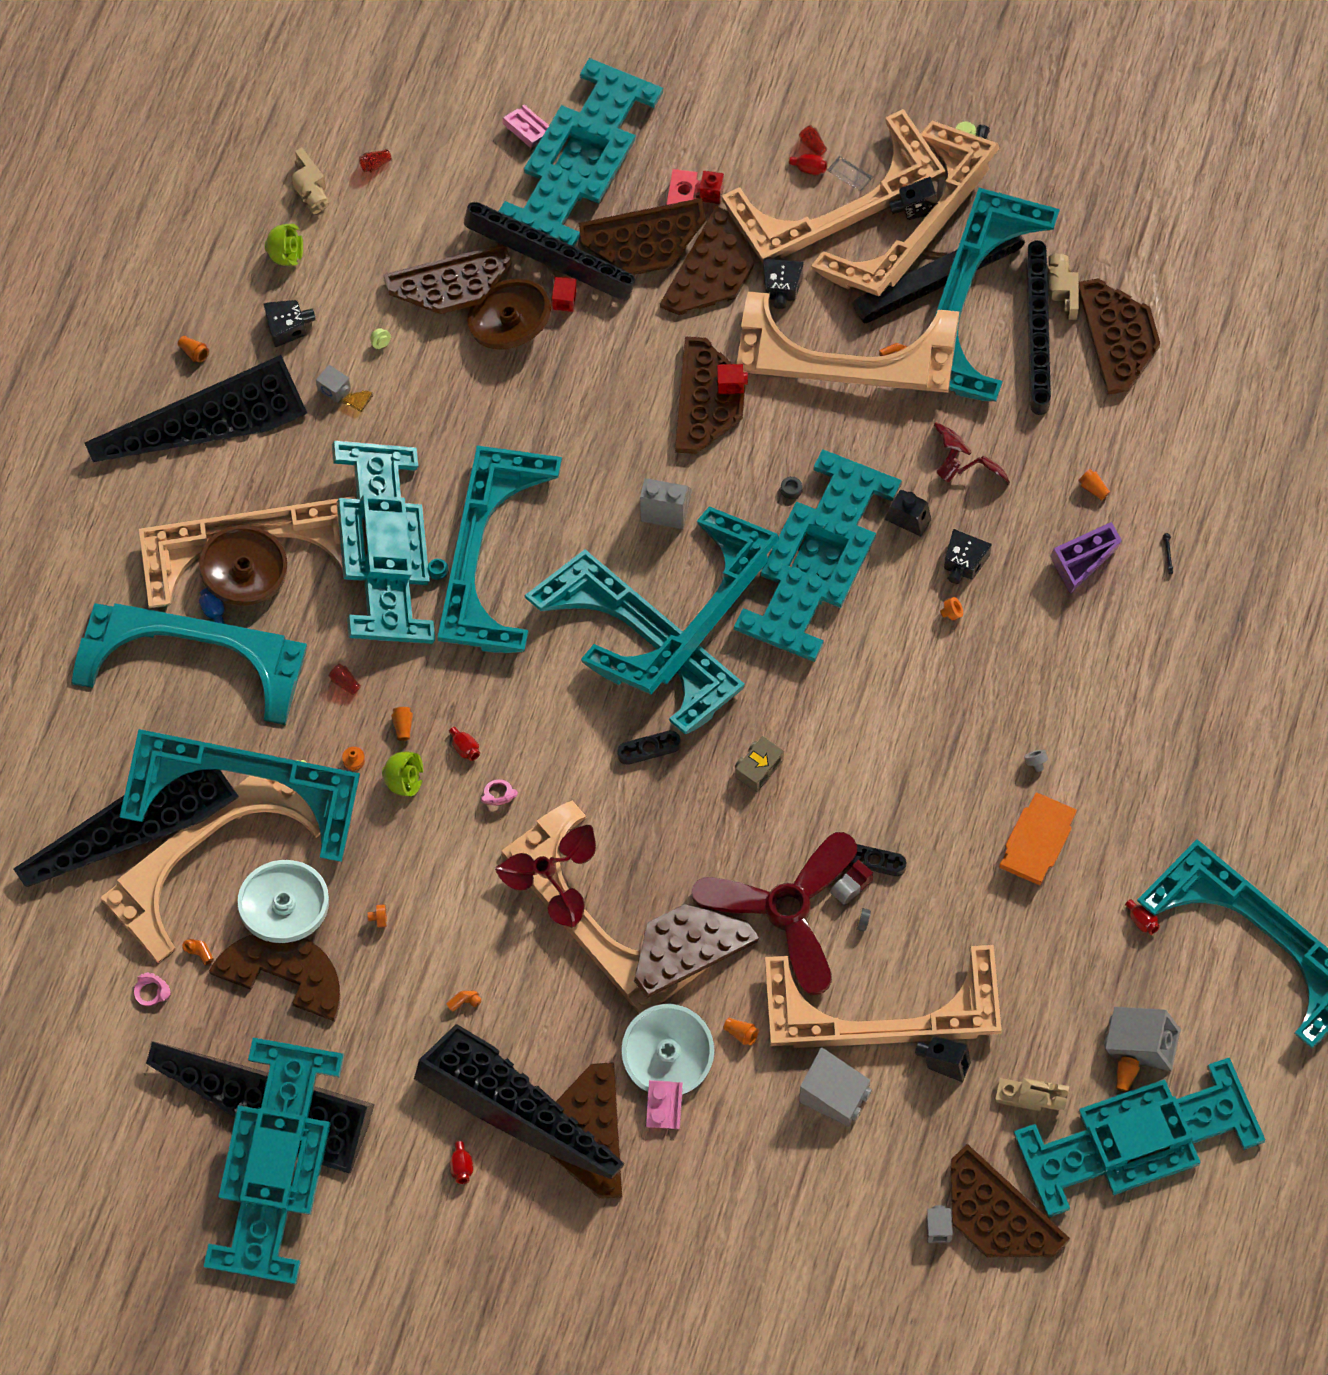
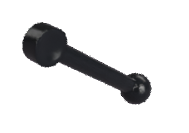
[1162,533,1173,574]

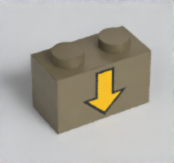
[734,736,784,792]

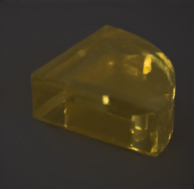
[343,390,373,412]

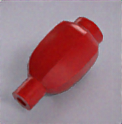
[789,154,827,175]
[449,727,480,761]
[1125,899,1160,935]
[450,1141,473,1184]

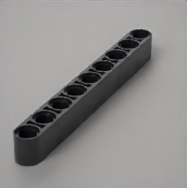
[464,202,635,300]
[852,235,1025,323]
[1026,240,1051,415]

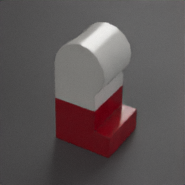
[830,859,873,905]

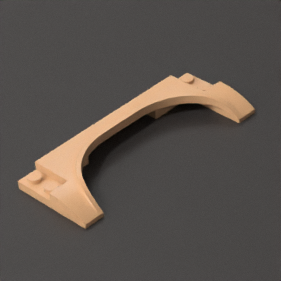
[722,109,945,263]
[811,121,999,296]
[737,292,959,393]
[139,496,355,608]
[101,776,320,963]
[501,801,709,1014]
[765,945,1002,1048]

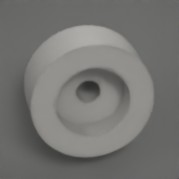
[1024,750,1048,772]

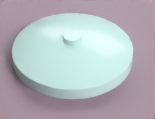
[238,860,329,943]
[622,1004,714,1095]

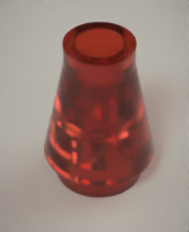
[799,125,828,156]
[359,149,392,173]
[328,663,361,695]

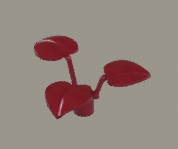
[934,422,1010,485]
[495,825,596,928]

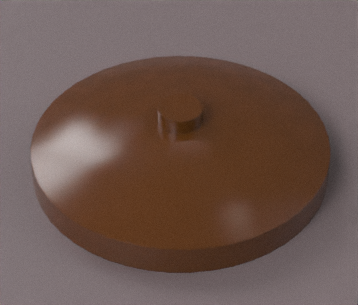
[467,279,551,350]
[199,525,287,606]

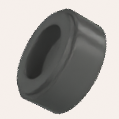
[781,477,802,499]
[856,908,871,932]

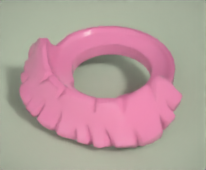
[481,780,518,806]
[134,973,171,1006]

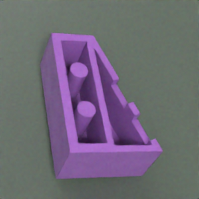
[1050,522,1122,594]

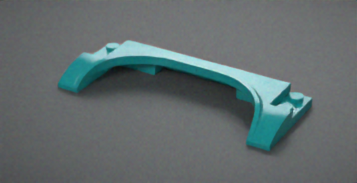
[934,187,1060,402]
[438,445,562,653]
[581,506,779,695]
[524,549,745,734]
[72,603,307,725]
[120,729,360,862]
[1137,839,1328,1048]

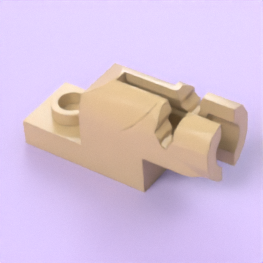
[292,147,329,214]
[1048,254,1078,320]
[995,1078,1070,1112]

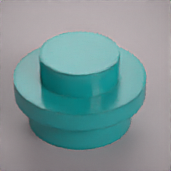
[428,558,449,580]

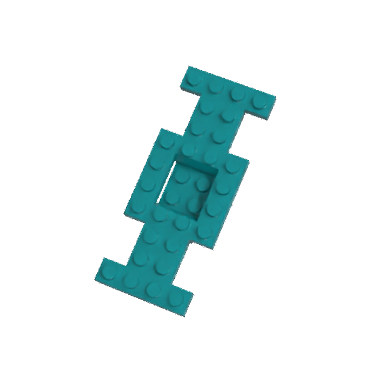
[498,58,663,247]
[332,441,435,644]
[734,449,902,662]
[203,1037,345,1285]
[1013,1057,1266,1218]

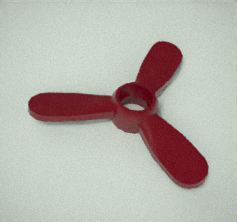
[692,832,857,995]

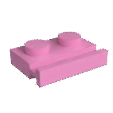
[502,105,549,148]
[646,1080,683,1129]

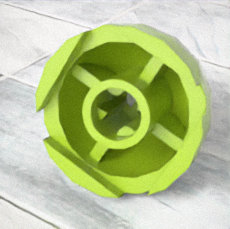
[264,224,303,266]
[382,751,423,796]

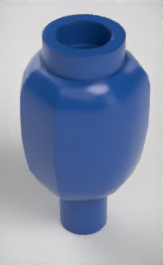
[199,588,225,624]

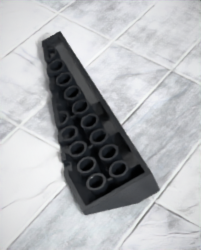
[84,355,308,462]
[13,769,239,888]
[414,1024,624,1179]
[146,1041,375,1174]

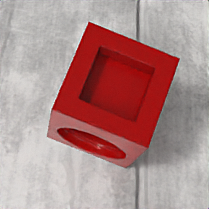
[700,170,724,204]
[552,277,577,312]
[717,364,748,394]

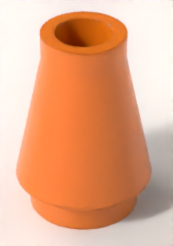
[177,336,209,363]
[1078,469,1111,501]
[391,707,413,741]
[723,1017,759,1046]
[1116,1057,1140,1092]

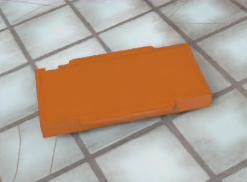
[999,792,1077,886]

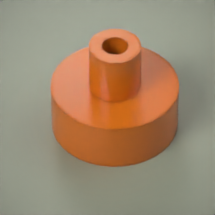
[940,597,963,621]
[342,747,365,770]
[367,904,387,927]

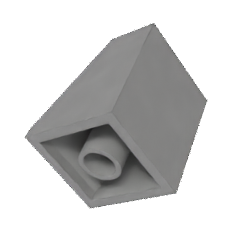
[640,478,692,529]
[1104,1007,1181,1071]
[799,1048,872,1127]

